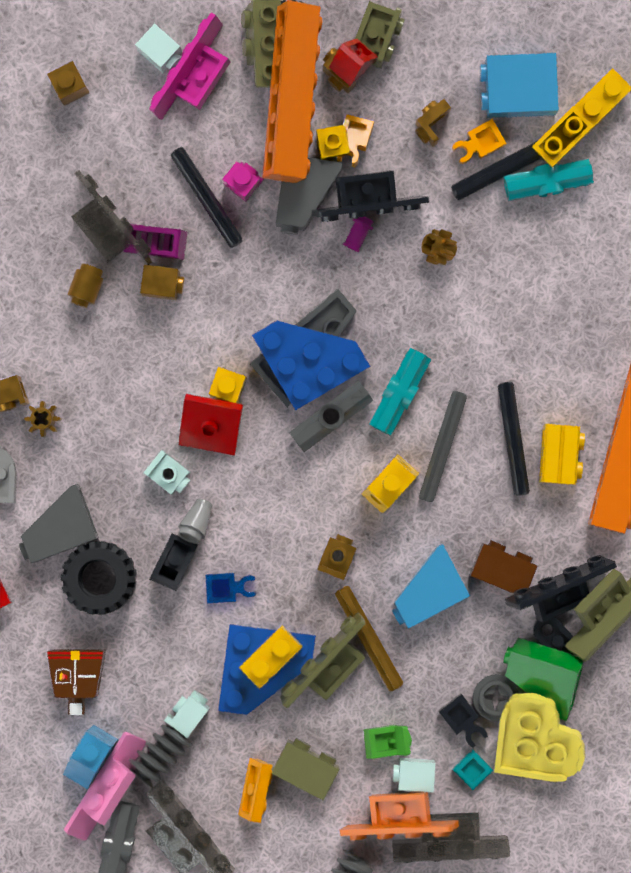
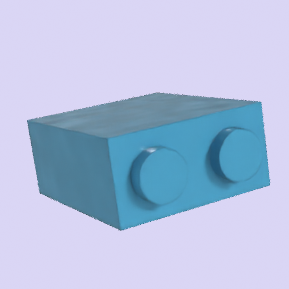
[480,53,559,118]

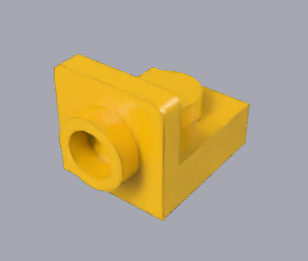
[316,125,350,161]

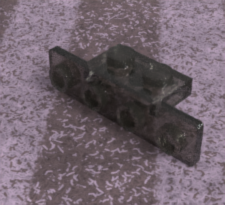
[71,170,152,265]
[146,780,235,873]
[392,812,510,863]

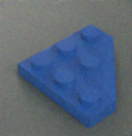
[252,320,371,410]
[218,624,316,715]

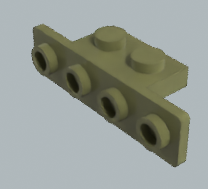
[241,0,281,88]
[565,569,631,662]
[280,612,366,708]

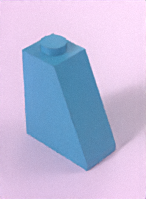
[392,544,470,629]
[63,724,118,790]

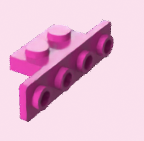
[149,13,231,120]

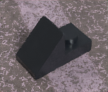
[149,533,198,591]

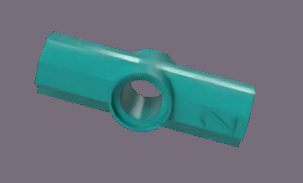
[503,159,594,202]
[369,348,432,436]

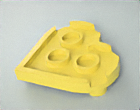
[494,693,585,782]

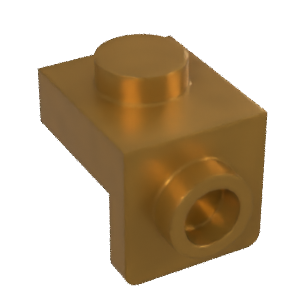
[323,47,356,94]
[415,99,451,147]

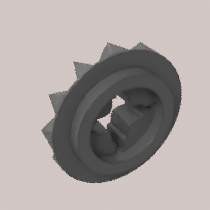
[473,674,519,721]

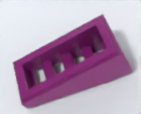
[123,224,188,260]

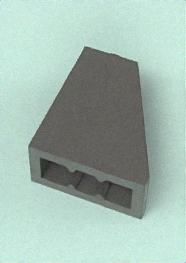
[276,158,343,235]
[19,484,99,563]

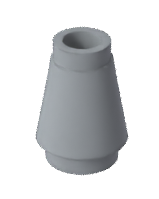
[178,499,213,544]

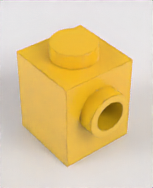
[208,367,247,403]

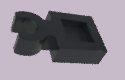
[438,693,488,748]

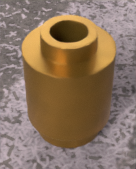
[67,263,104,308]

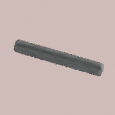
[419,391,467,502]

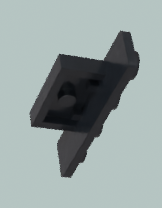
[312,170,429,222]
[505,555,617,622]

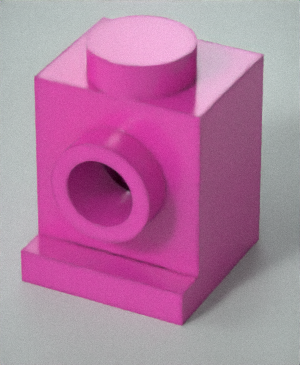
[222,161,264,202]

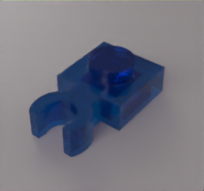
[205,573,256,604]

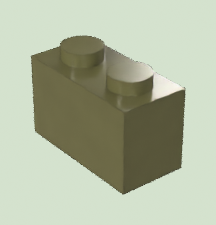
[271,738,340,800]

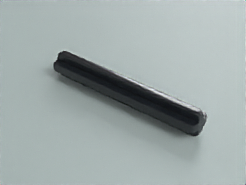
[451,141,542,200]
[170,147,243,248]
[498,382,530,496]

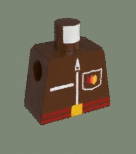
[47,649,106,715]

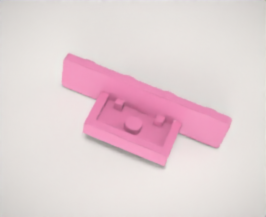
[64,732,146,841]

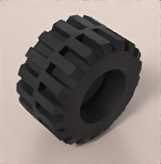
[61,541,137,615]

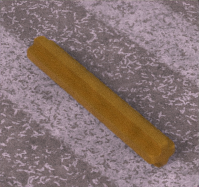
[335,586,404,692]

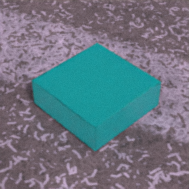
[452,749,494,791]

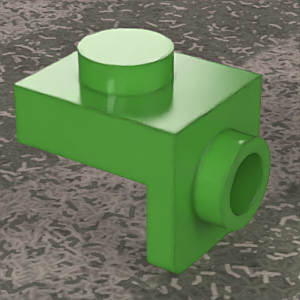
[364,725,412,759]

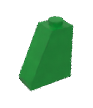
[503,638,584,721]

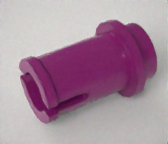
[342,217,374,253]

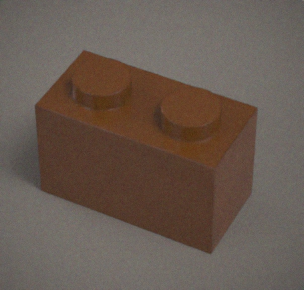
[469,540,538,593]

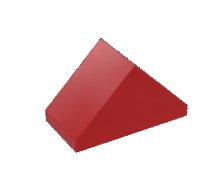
[329,38,378,87]

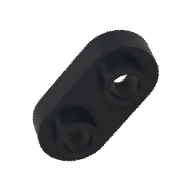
[533,617,574,655]

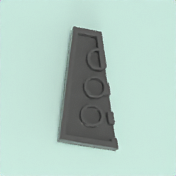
[249,289,356,408]

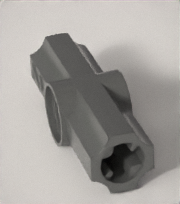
[289,380,374,452]
[98,801,140,873]

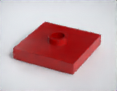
[178,394,243,456]

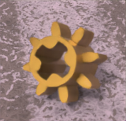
[421,229,457,265]
[24,401,62,437]

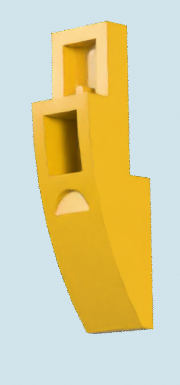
[532,68,631,167]

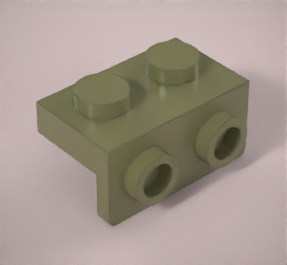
[355,1,405,69]

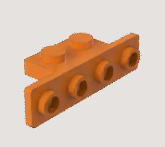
[339,792,459,840]

